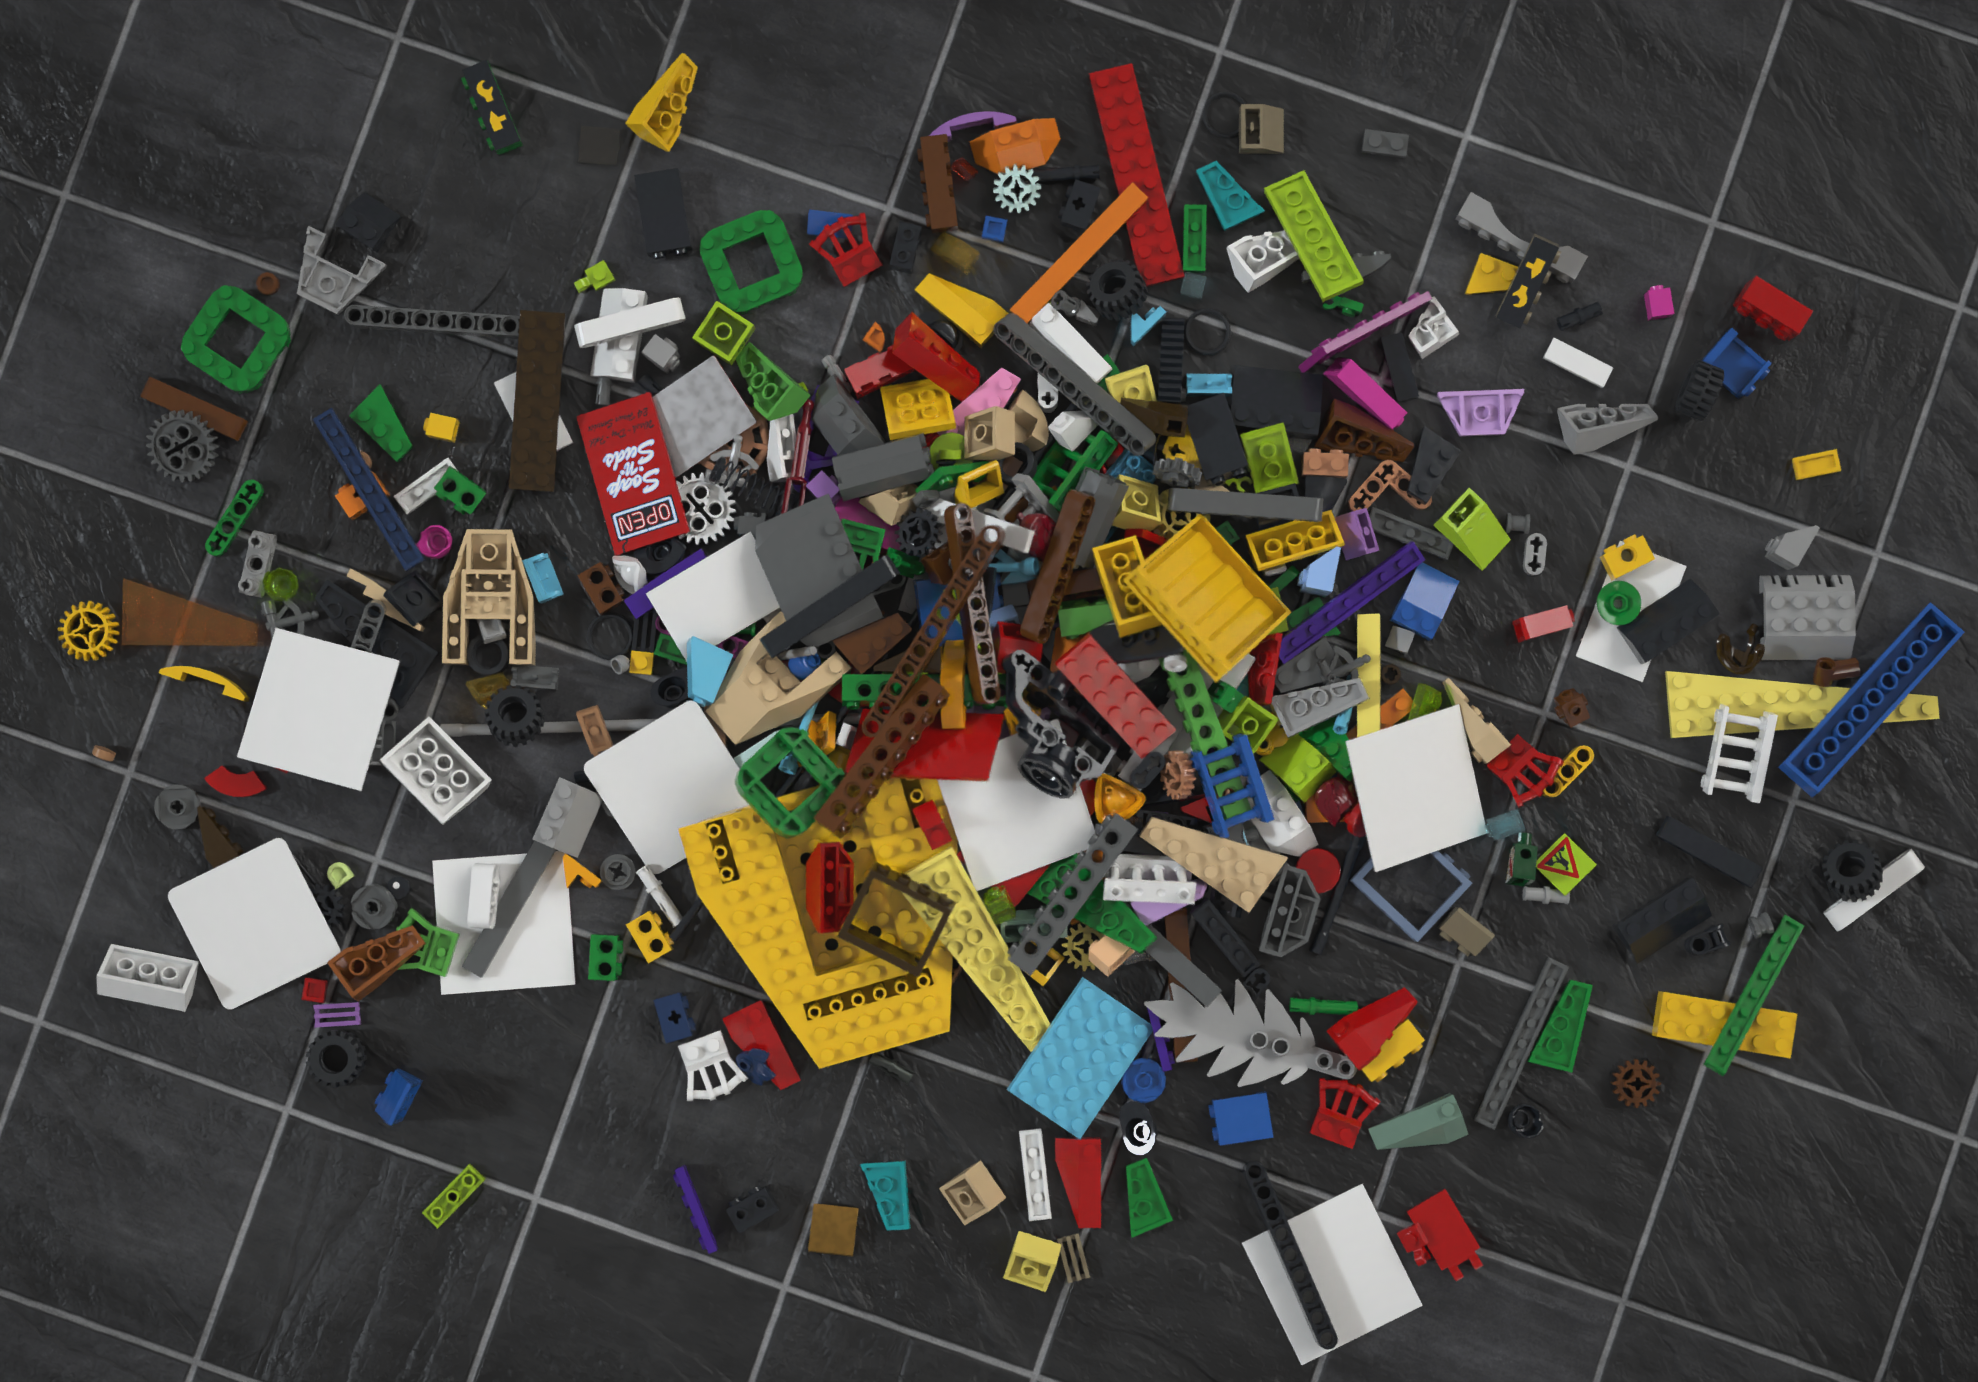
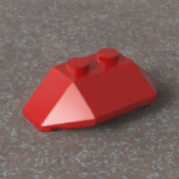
[806,842,854,934]

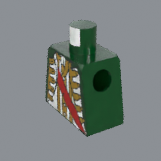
[1505,833,1538,887]

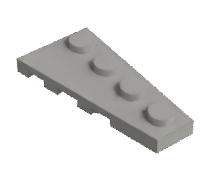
[1271,678,1370,738]

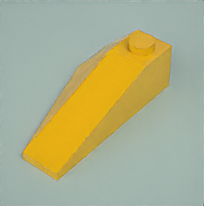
[915,273,1009,348]

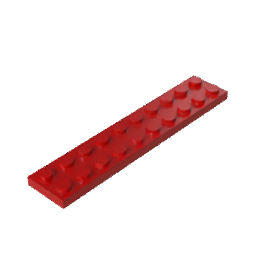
[1089,63,1185,287]

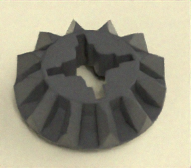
[600,854,636,890]

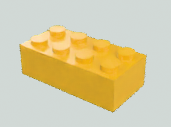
[1092,535,1163,638]

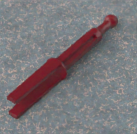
[781,399,814,514]

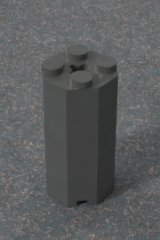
[832,433,934,501]
[1073,466,1129,570]

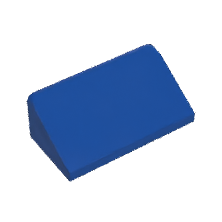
[807,210,853,239]

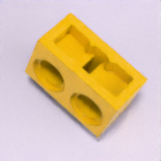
[626,911,674,963]

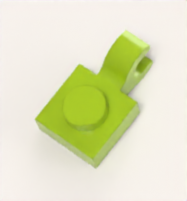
[574,260,615,293]

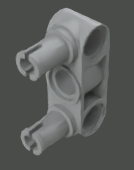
[238,530,277,598]

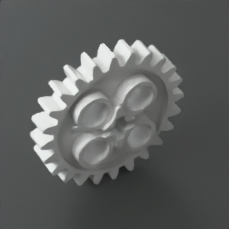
[676,472,736,545]

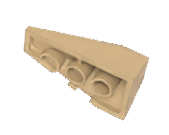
[1443,678,1511,764]

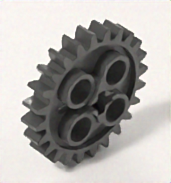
[146,409,219,483]

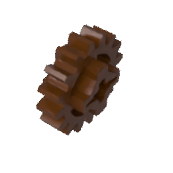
[1611,1059,1661,1108]

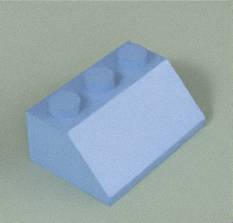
[1297,547,1341,597]

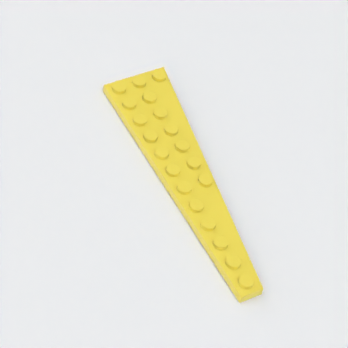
[1665,671,1940,738]
[902,846,1050,1052]

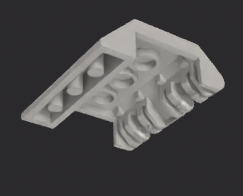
[1759,575,1856,660]

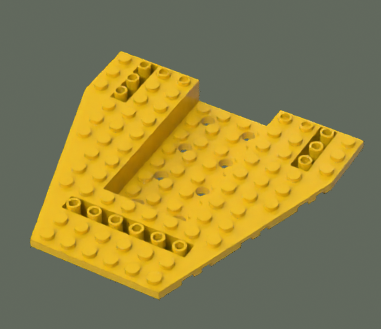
[678,776,958,1069]

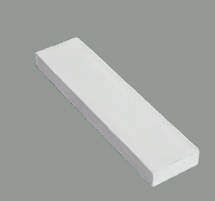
[1019,1128,1052,1221]

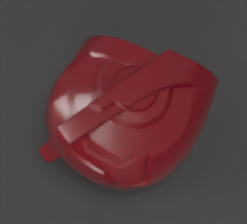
[1017,512,1056,562]
[1315,772,1358,827]

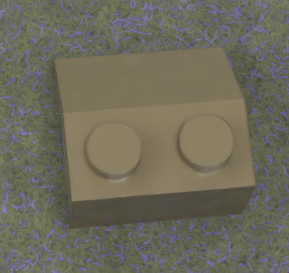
[1438,907,1495,957]

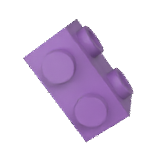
[806,471,841,506]
[1334,508,1379,560]

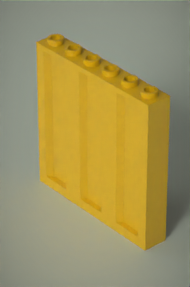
[1123,513,1292,682]

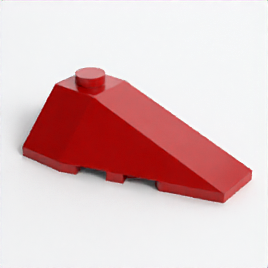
[1326,987,1418,1071]
[722,999,801,1090]
[1055,1137,1101,1228]

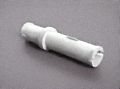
[636,864,683,928]

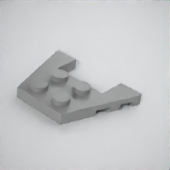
[297,226,387,315]

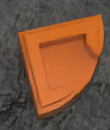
[863,322,885,353]

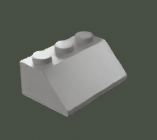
[533,777,603,858]

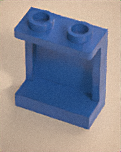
[1701,328,1772,399]
[1208,1091,1273,1146]

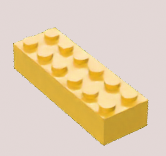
[1652,991,1797,1058]

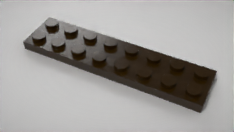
[509,310,566,492]

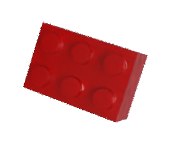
[1733,276,1813,340]

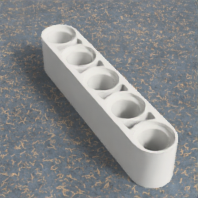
[574,298,686,348]
[1823,849,1925,931]

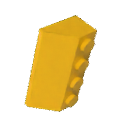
[1246,510,1345,571]

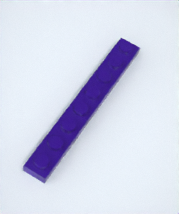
[1279,541,1425,664]

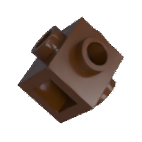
[1553,688,1591,728]

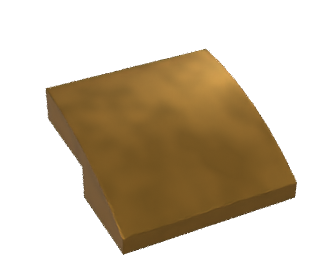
[808,1203,858,1257]

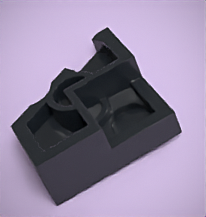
[1304,476,1347,512]

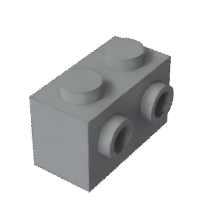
[642,334,681,374]

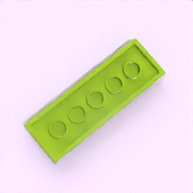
[1264,170,1364,302]

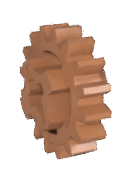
[1160,750,1196,800]

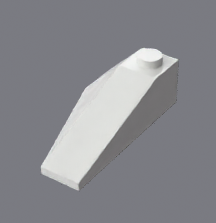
[1227,230,1299,293]
[1029,303,1112,384]

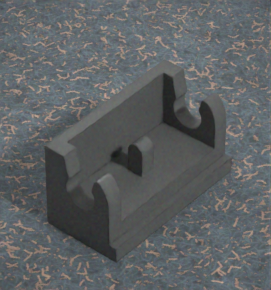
[510,665,560,690]

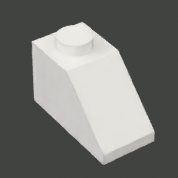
[1047,411,1098,452]

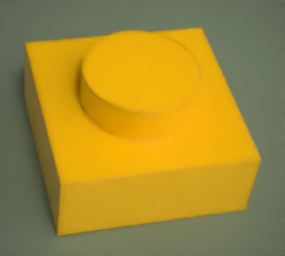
[629,651,654,675]

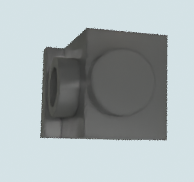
[734,512,767,537]

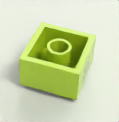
[692,301,756,366]

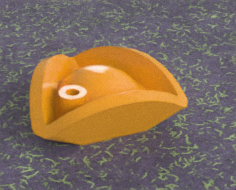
[1095,773,1146,823]

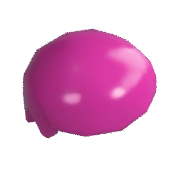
[417,525,452,559]

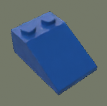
[1389,562,1459,641]
[375,1069,423,1126]

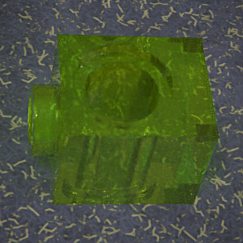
[984,885,1016,925]

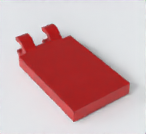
[1406,1188,1483,1281]

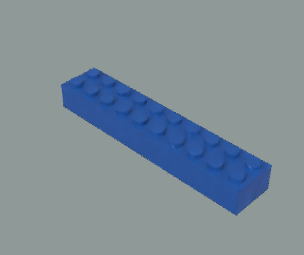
[1778,602,1964,797]

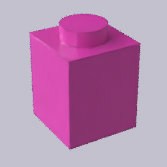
[1644,285,1674,320]

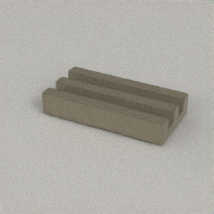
[1057,1233,1090,1283]

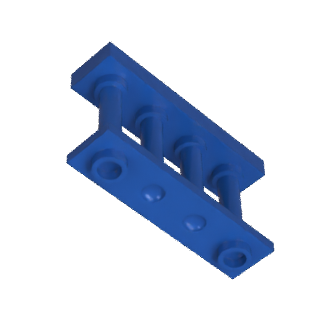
[1191,734,1275,838]

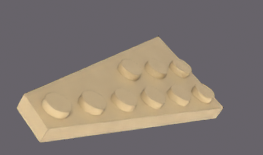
[1139,817,1288,912]

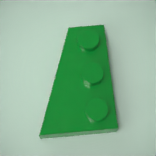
[349,384,413,462]

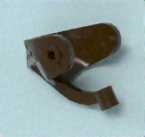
[1716,624,1765,675]

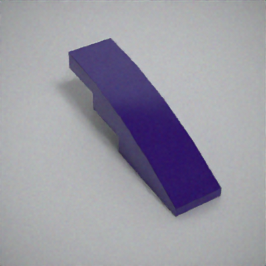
[624,549,707,619]

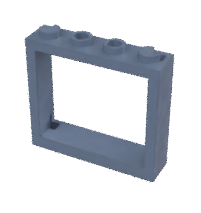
[1349,851,1472,942]

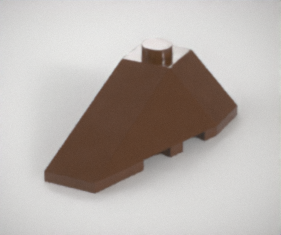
[1314,398,1414,462]

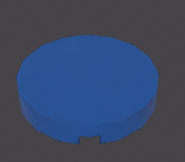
[1121,1058,1166,1103]

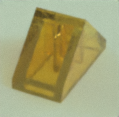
[465,673,510,709]

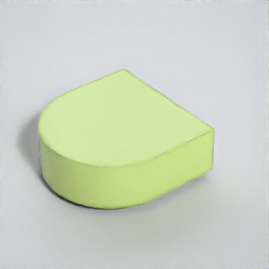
[327,862,355,889]

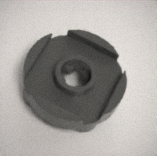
[154,785,201,829]
[351,883,398,929]

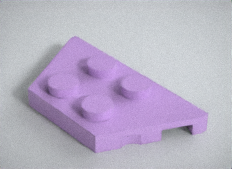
[1437,389,1524,437]

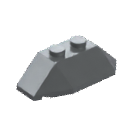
[811,374,886,455]
[1259,864,1320,957]

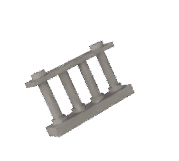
[983,473,1060,575]

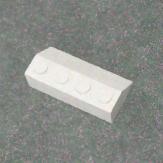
[590,288,648,383]
[96,944,199,1012]

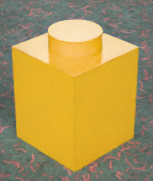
[423,413,460,443]

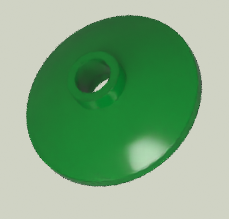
[1596,581,1642,625]

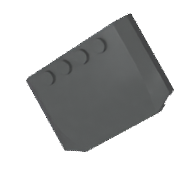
[755,493,884,647]

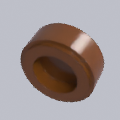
[256,272,280,296]

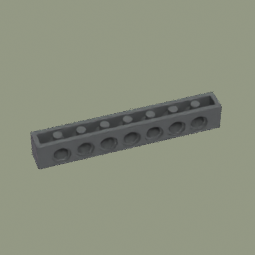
[1007,813,1138,976]

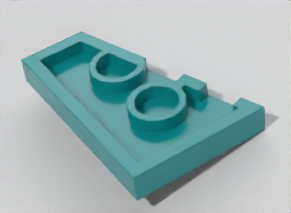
[1196,161,1265,231]
[860,1161,910,1230]

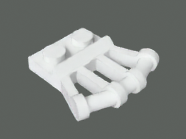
[678,1030,748,1101]

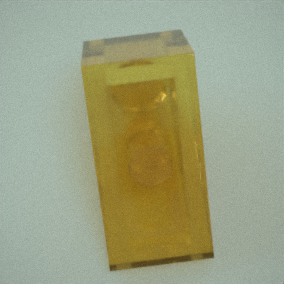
[930,232,979,275]

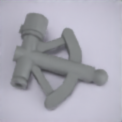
[704,434,759,488]

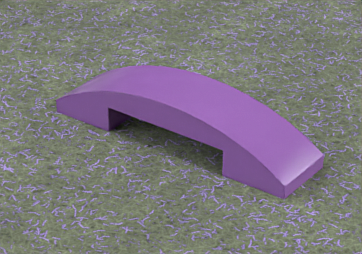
[929,111,1017,141]

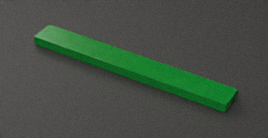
[1703,915,1804,1076]

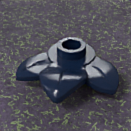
[736,1048,776,1086]

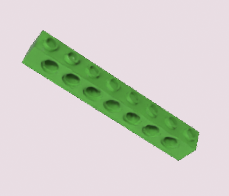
[1159,649,1252,820]

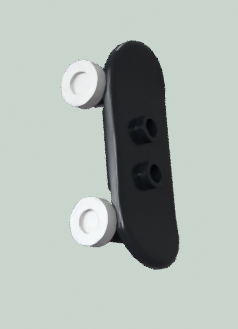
[1089,623,1187,672]

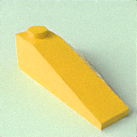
[625,53,698,152]

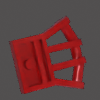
[809,212,882,287]
[1486,734,1564,808]
[1310,1078,1380,1149]

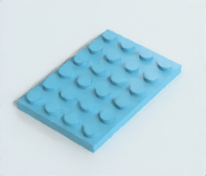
[1007,977,1153,1138]

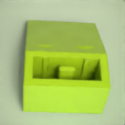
[1434,488,1511,571]

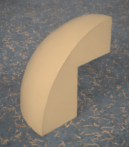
[1008,390,1049,453]

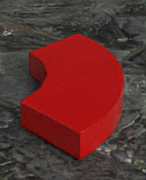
[204,765,267,797]

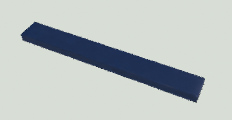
[313,408,426,571]

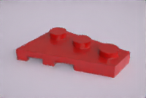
[1248,633,1283,706]

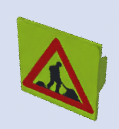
[1536,833,1597,896]

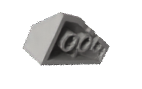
[1557,404,1658,455]

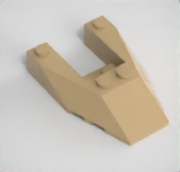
[442,529,536,666]
[705,610,851,745]

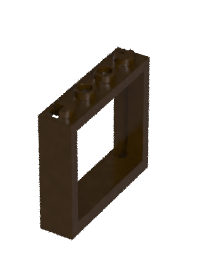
[837,861,956,977]

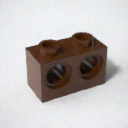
[577,562,626,615]

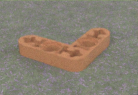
[1348,460,1432,512]

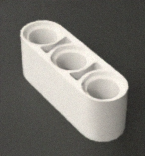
[468,863,500,929]

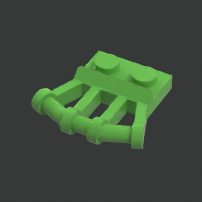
[396,908,460,977]

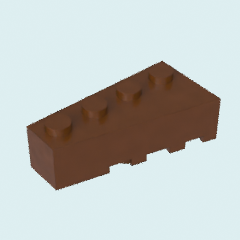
[917,134,958,233]

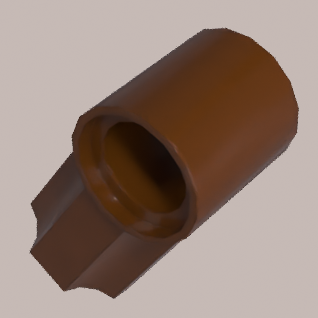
[1813,657,1860,687]

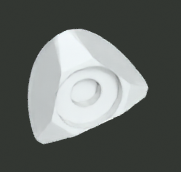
[612,556,648,594]

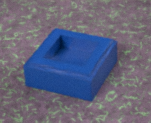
[981,216,1007,243]

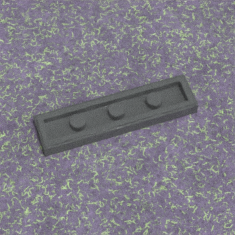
[1369,507,1454,560]

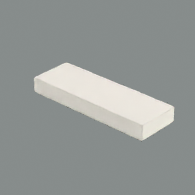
[1543,338,1613,388]
[394,458,458,515]

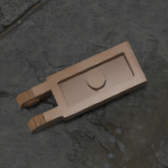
[576,705,613,757]

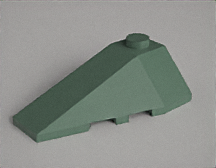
[1368,1093,1468,1150]

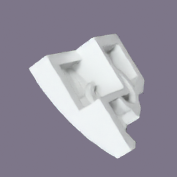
[1408,296,1459,359]

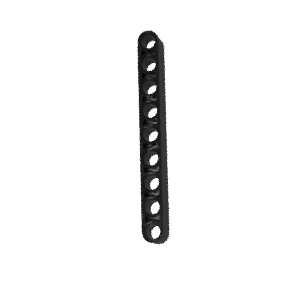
[1242,1161,1338,1350]

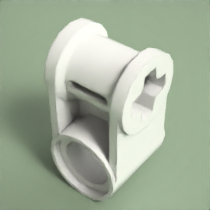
[1037,373,1058,413]

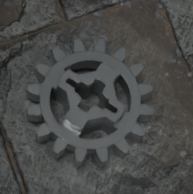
[1152,457,1202,489]

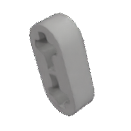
[1523,533,1547,576]

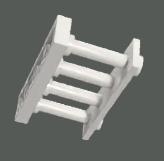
[1701,704,1778,803]
[1102,854,1196,904]

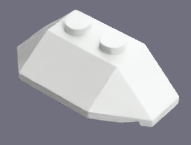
[1248,770,1319,857]

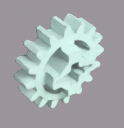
[993,164,1041,213]

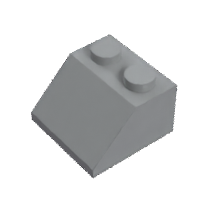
[1764,526,1820,570]

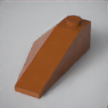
[327,925,426,1002]

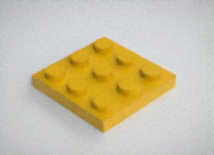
[880,379,956,440]

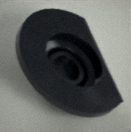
[634,536,687,575]

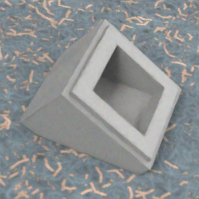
[1385,625,1415,654]

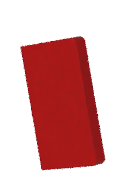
[1124,529,1169,561]

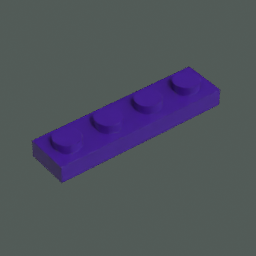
[673,1165,719,1254]

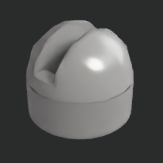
[611,655,630,674]

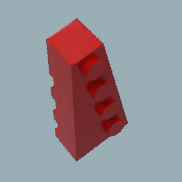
[892,312,980,402]

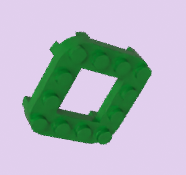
[700,210,803,315]
[181,285,291,393]
[734,728,845,838]

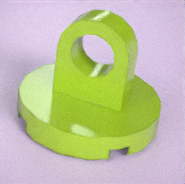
[930,432,973,470]

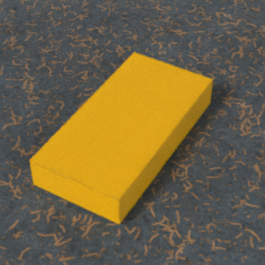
[1792,449,1841,480]

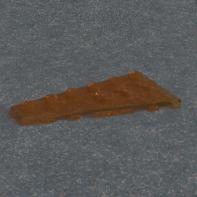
[122,578,258,646]

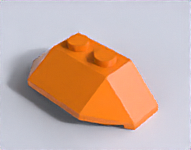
[970,118,1061,174]

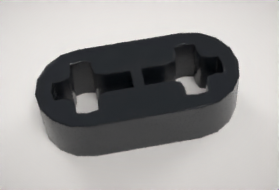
[1129,752,1165,789]

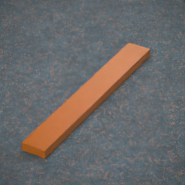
[1010,182,1148,324]

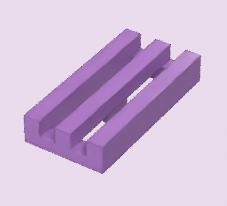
[314,1002,361,1027]

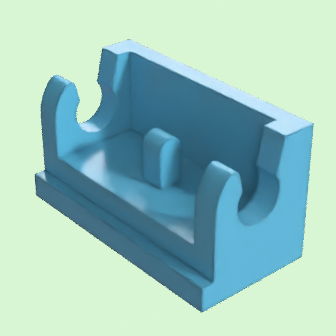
[1186,374,1232,397]
[522,553,564,604]

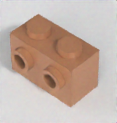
[1301,449,1349,478]

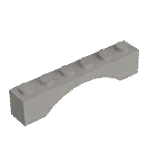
[1455,192,1588,283]

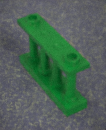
[1032,430,1118,512]

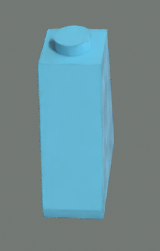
[687,636,734,707]

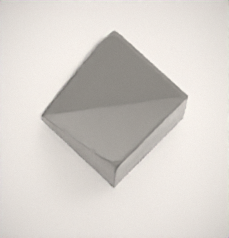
[1076,300,1100,326]

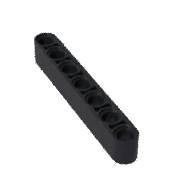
[759,554,900,659]

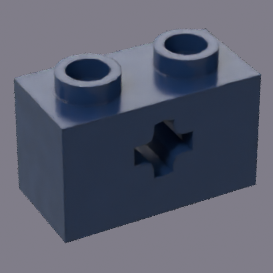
[653,992,696,1043]

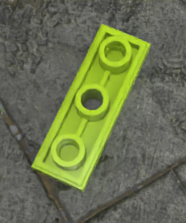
[422,1164,486,1229]

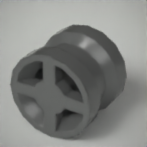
[1748,912,1774,939]

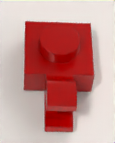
[1397,1222,1431,1266]

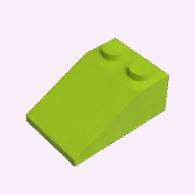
[1259,734,1336,803]

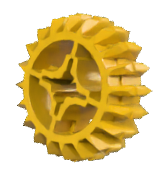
[58,601,120,661]

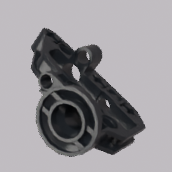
[1002,650,1120,799]

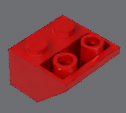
[992,621,1043,677]

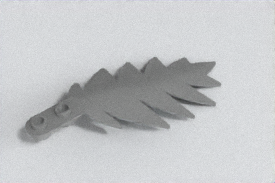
[1144,973,1357,1087]

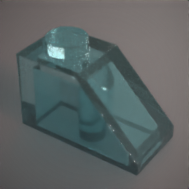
[1485,809,1526,840]

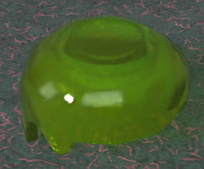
[263,567,299,601]

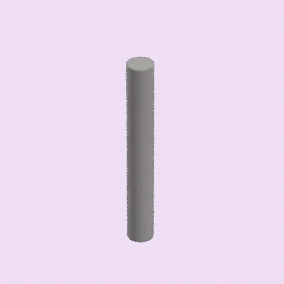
[777,646,817,660]

